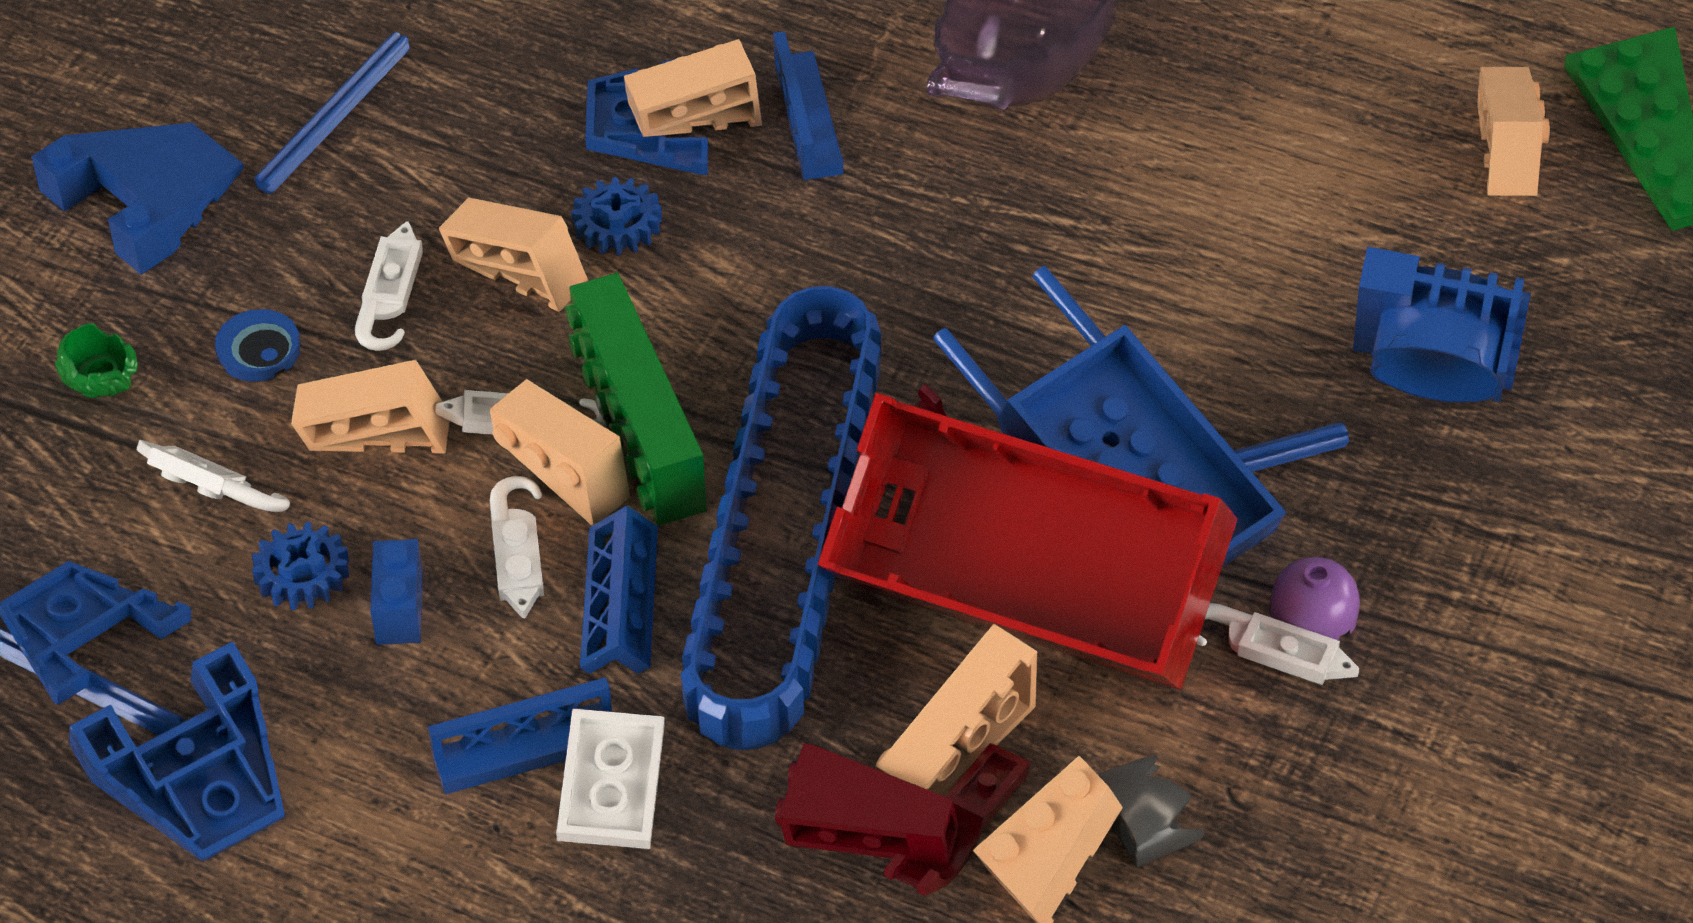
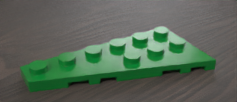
[1564,26,1693,231]

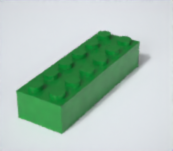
[565,272,707,526]

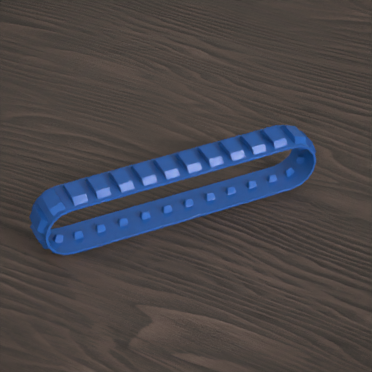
[680,286,881,750]

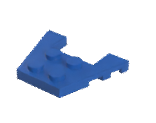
[585,59,708,175]
[0,561,191,705]

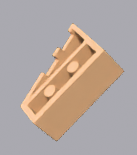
[490,379,630,526]

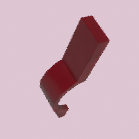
[884,743,1030,896]

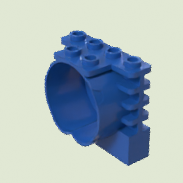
[1353,246,1531,403]

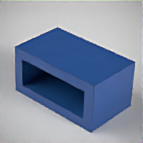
[371,539,423,645]

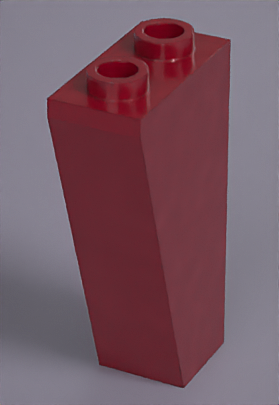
[775,743,959,866]

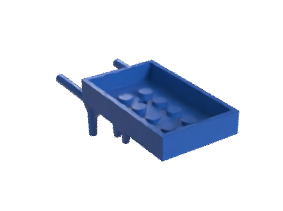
[933,266,1286,568]

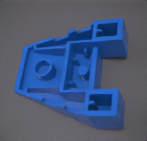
[31,123,244,275]
[69,641,285,862]

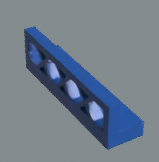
[773,31,844,180]
[580,506,658,674]
[428,677,613,794]

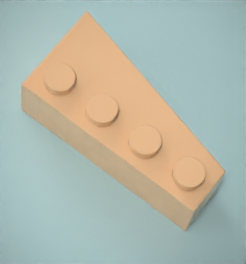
[875,624,1037,796]

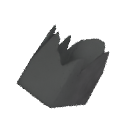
[1098,755,1204,868]

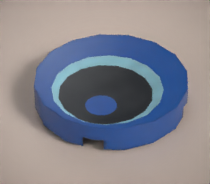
[215,309,301,382]

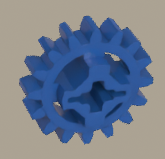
[571,177,662,256]
[252,522,350,610]

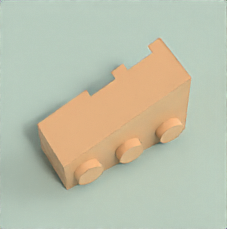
[624,39,762,137]
[1477,67,1550,196]
[439,197,588,312]
[291,360,450,453]
[973,756,1123,923]

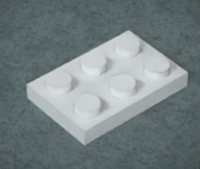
[556,709,665,849]

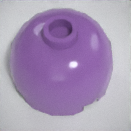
[1269,556,1360,641]

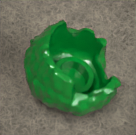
[55,322,138,398]

